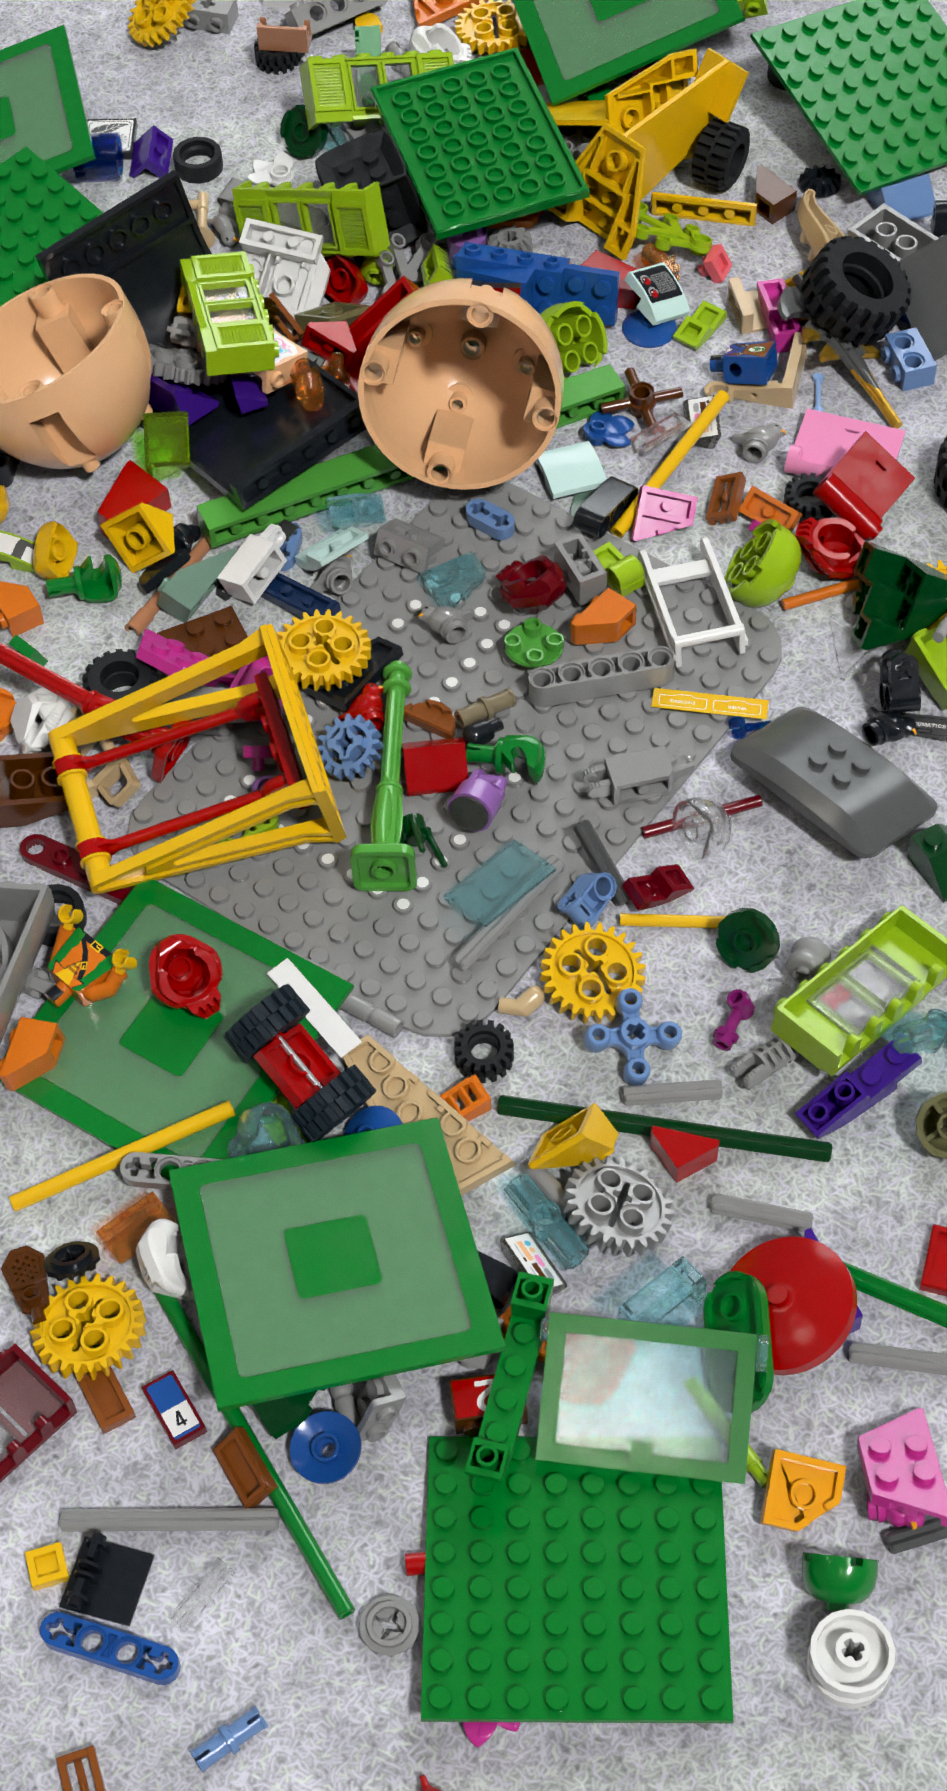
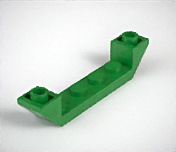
[464,1271,554,1483]

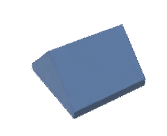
[866,173,935,221]

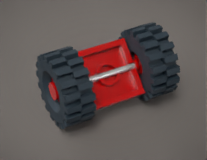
[223,983,377,1143]

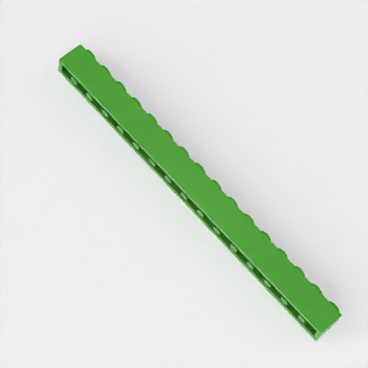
[196,364,625,549]

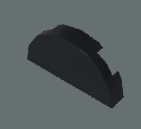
[139,549,191,594]

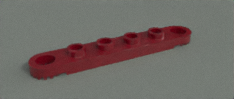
[20,834,136,905]

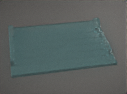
[444,839,556,927]

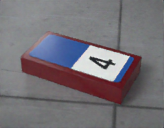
[141,1370,207,1450]

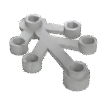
[376,232,439,295]

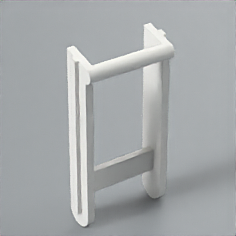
[638,537,748,667]

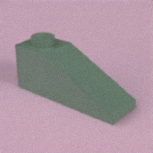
[157,548,237,623]

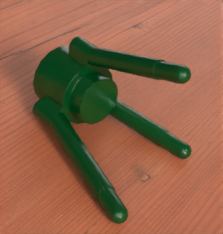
[401,813,448,868]

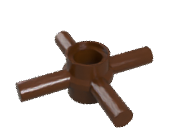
[600,367,683,434]

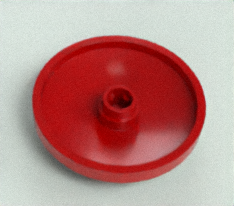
[729,1236,857,1376]

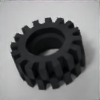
[254,38,300,75]
[784,473,834,523]
[454,1019,514,1083]

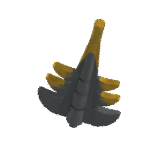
[777,273,903,429]

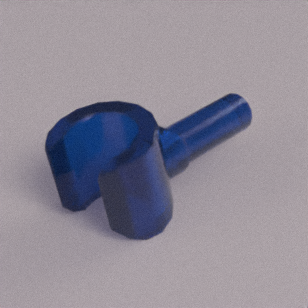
[728,716,771,740]

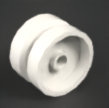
[806,1609,895,1709]

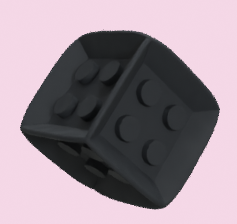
[315,130,427,261]

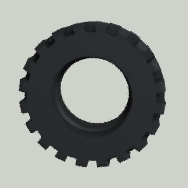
[801,236,911,345]

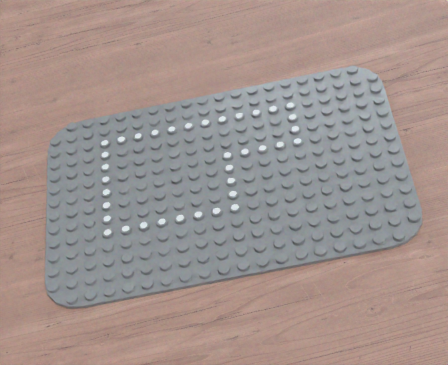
[128,482,782,1037]

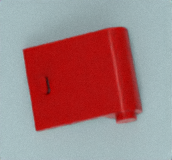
[812,431,915,541]

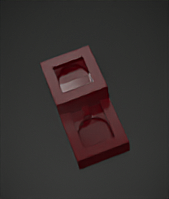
[622,864,695,911]

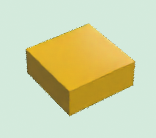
[25,1542,70,1591]

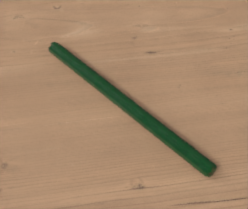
[497,1095,832,1162]

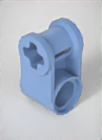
[557,872,617,931]

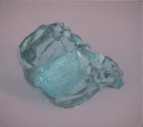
[227,1102,305,1158]

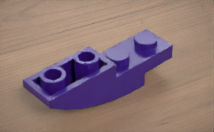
[795,1035,922,1139]

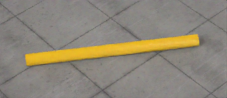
[611,390,730,538]
[9,1100,236,1212]

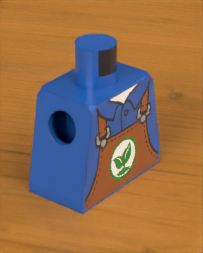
[710,340,778,385]

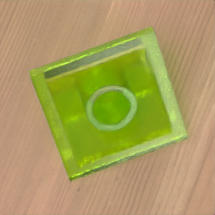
[143,411,190,481]

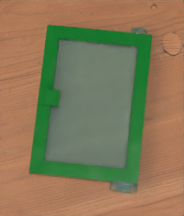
[535,1312,769,1484]

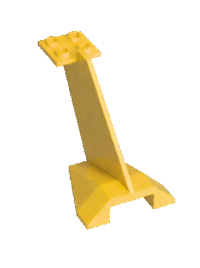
[546,48,698,161]
[548,48,749,260]

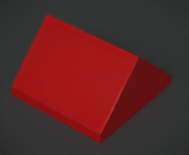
[402,737,468,796]

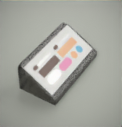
[683,395,721,449]
[500,1231,567,1296]

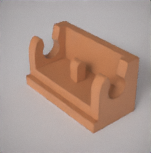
[256,17,312,53]

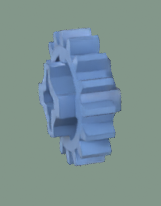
[318,714,383,781]

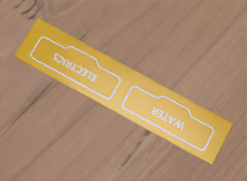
[651,688,769,720]

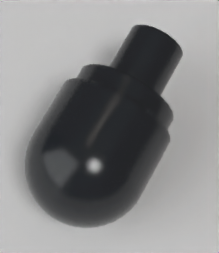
[462,718,504,745]

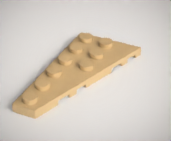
[343,1035,516,1196]

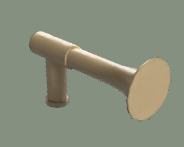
[189,191,215,248]

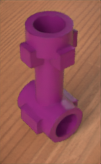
[712,989,755,1051]

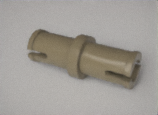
[454,688,517,729]

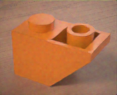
[0,581,44,637]
[570,587,637,645]
[0,1017,66,1091]

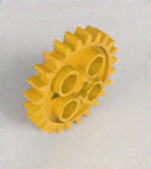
[127,0,196,47]
[455,0,528,55]
[277,609,371,691]
[540,922,646,1024]
[30,1273,147,1381]

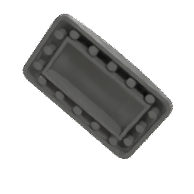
[730,707,938,858]

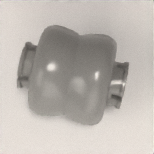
[786,937,831,984]

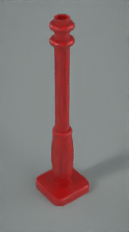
[0,643,194,783]

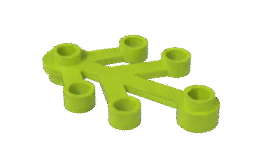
[636,202,713,257]

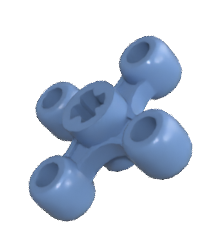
[583,988,682,1086]

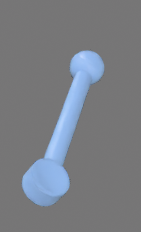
[812,373,824,412]

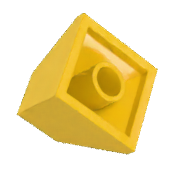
[528,1103,619,1170]

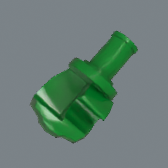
[46,554,122,603]
[466,735,546,784]

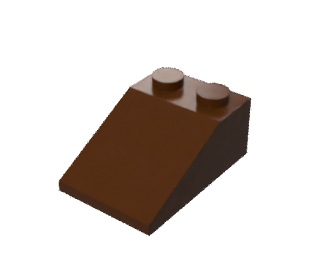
[0,750,81,828]

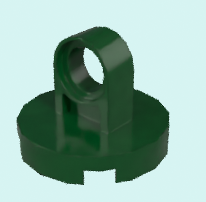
[280,104,330,158]
[716,907,780,973]

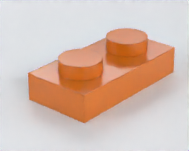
[739,485,802,532]

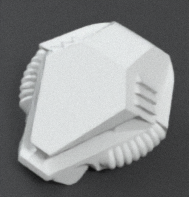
[410,23,473,64]
[10,687,74,754]
[136,1219,195,1302]

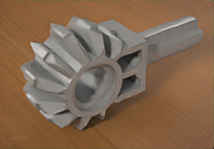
[166,316,197,349]

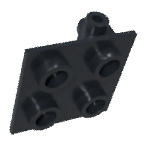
[59,1532,155,1627]

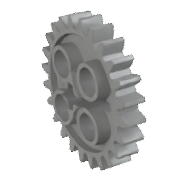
[149,343,228,386]
[562,1156,674,1257]

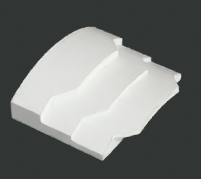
[238,218,331,337]

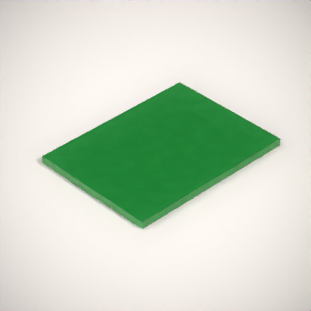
[370,47,590,240]

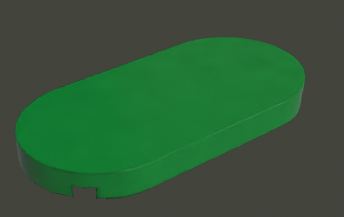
[703,1271,774,1413]

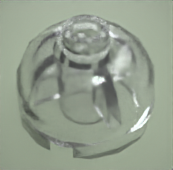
[672,797,732,861]

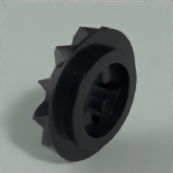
[799,165,841,197]
[44,1241,101,1281]

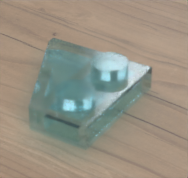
[420,551,486,608]

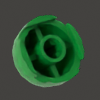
[802,1552,879,1611]

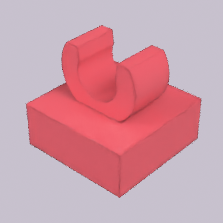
[697,244,732,283]

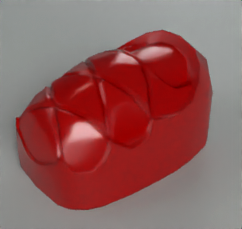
[325,254,369,304]

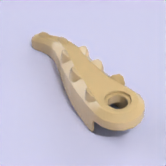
[797,189,845,262]

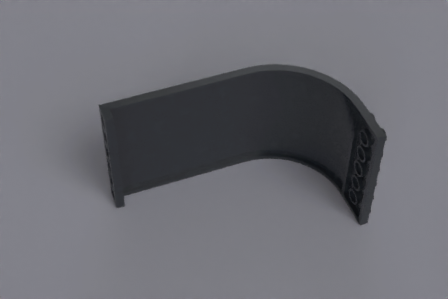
[35,170,367,510]

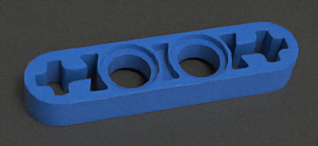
[40,1612,181,1685]

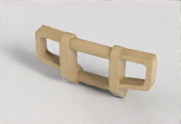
[67,705,141,808]

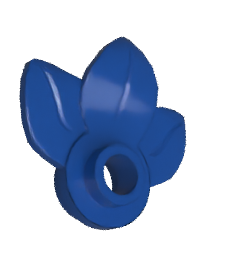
[583,411,635,447]

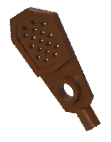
[1,1245,50,1325]

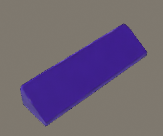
[230,372,269,414]

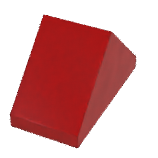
[301,321,356,372]
[650,1125,720,1183]

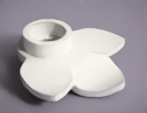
[248,151,294,186]

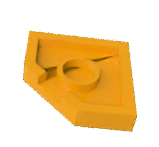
[759,1449,846,1532]

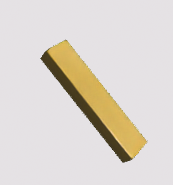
[651,192,757,226]

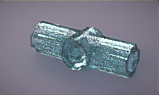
[891,1009,947,1054]
[503,1174,589,1270]

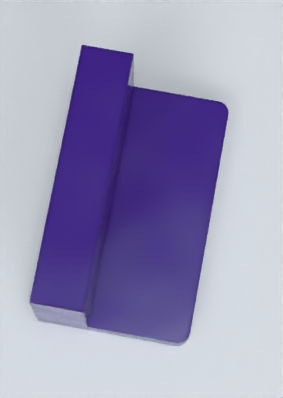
[129,125,174,178]

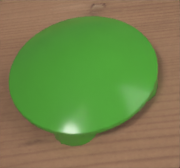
[504,617,564,668]

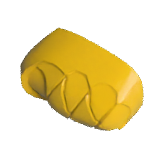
[33,521,78,580]

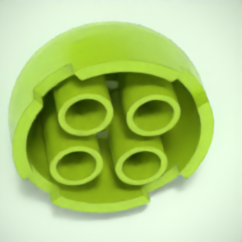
[540,301,608,379]
[724,519,801,608]

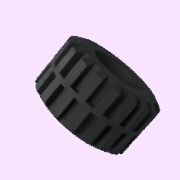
[691,117,750,192]
[82,649,159,700]

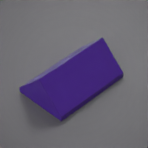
[148,373,219,427]

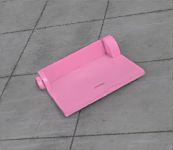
[784,408,906,478]

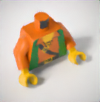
[45,904,137,1008]

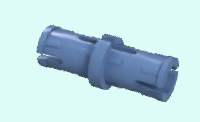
[189,1706,268,1773]

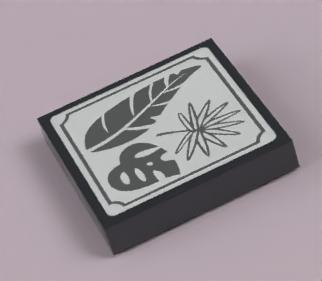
[87,118,138,160]

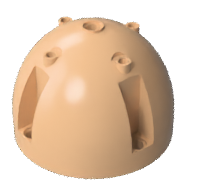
[0,274,153,473]
[358,278,564,490]

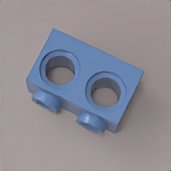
[880,327,937,391]

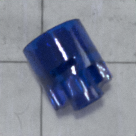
[71,132,123,180]

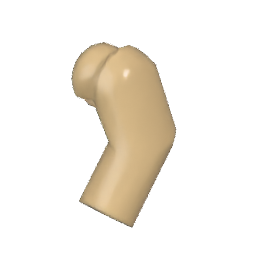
[498,986,545,1017]

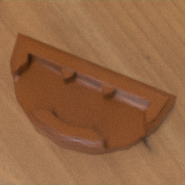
[404,699,456,739]

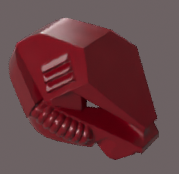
[496,555,566,613]

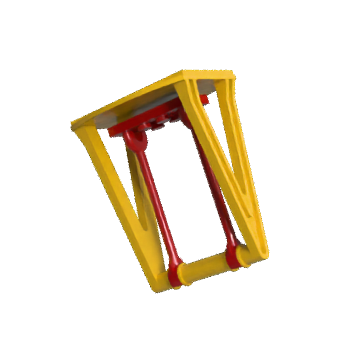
[48,623,347,894]

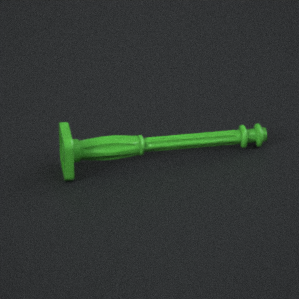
[350,660,417,892]

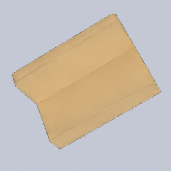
[727,277,767,334]

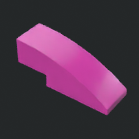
[757,278,802,353]

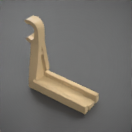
[704,332,807,409]

